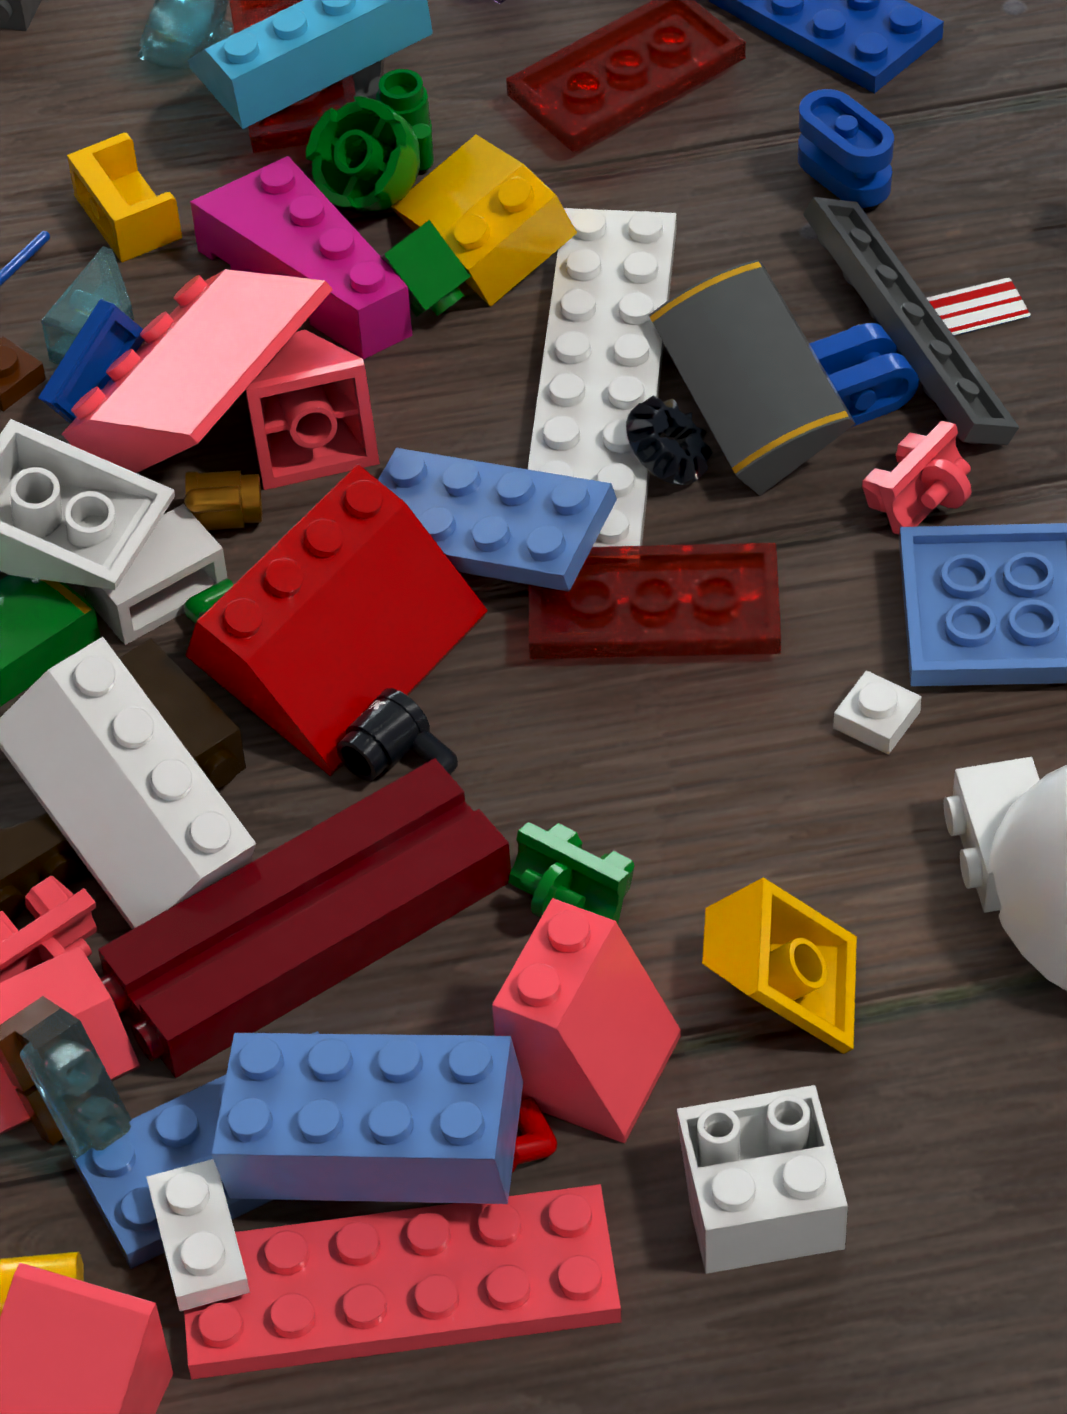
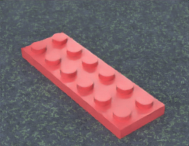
[184,1184,622,1380]

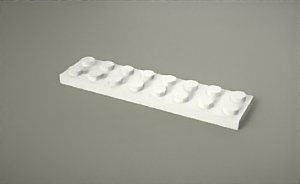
[528,208,677,571]

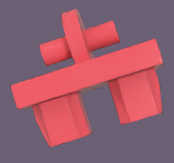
[862,421,972,535]
[0,876,97,983]

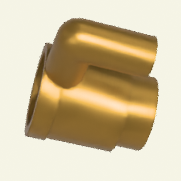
[184,471,262,530]

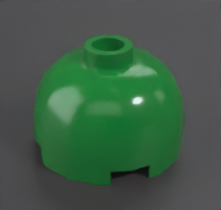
[306,96,420,214]

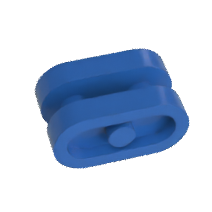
[798,89,894,208]
[810,323,919,427]

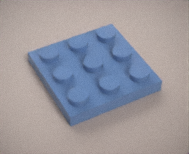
[899,523,1067,686]

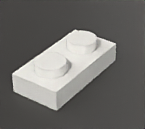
[146,1159,250,1311]

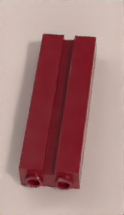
[98,758,511,1078]

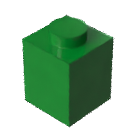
[381,220,471,317]

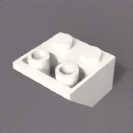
[677,1085,848,1274]

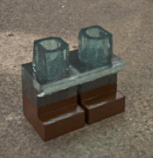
[0,996,132,1160]

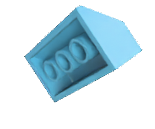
[188,0,433,129]

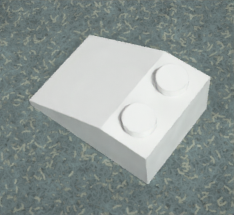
[0,419,175,590]

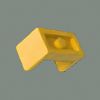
[67,133,182,263]

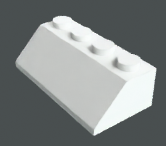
[0,637,256,929]

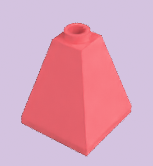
[245,330,380,490]

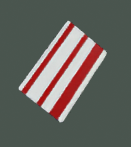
[927,278,1031,336]

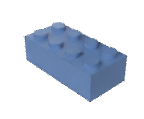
[211,1033,523,1204]

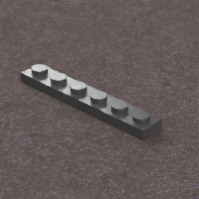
[803,197,1019,445]

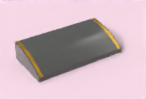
[649,260,856,496]

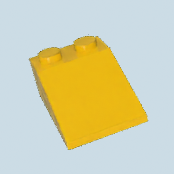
[391,134,577,307]

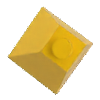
[702,877,857,1054]

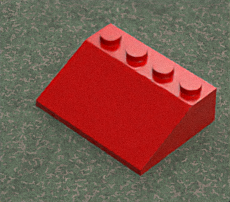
[186,464,488,777]

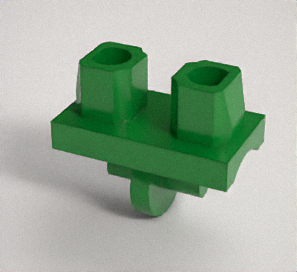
[508,822,635,924]

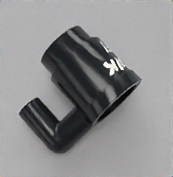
[337,688,458,781]

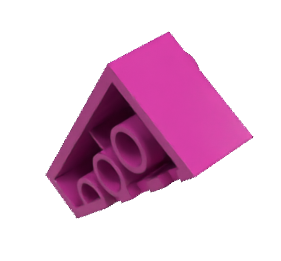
[190,156,412,360]

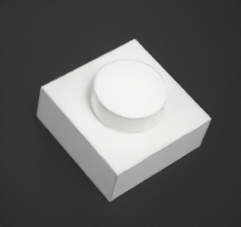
[833,670,922,755]

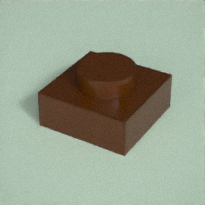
[0,336,46,412]

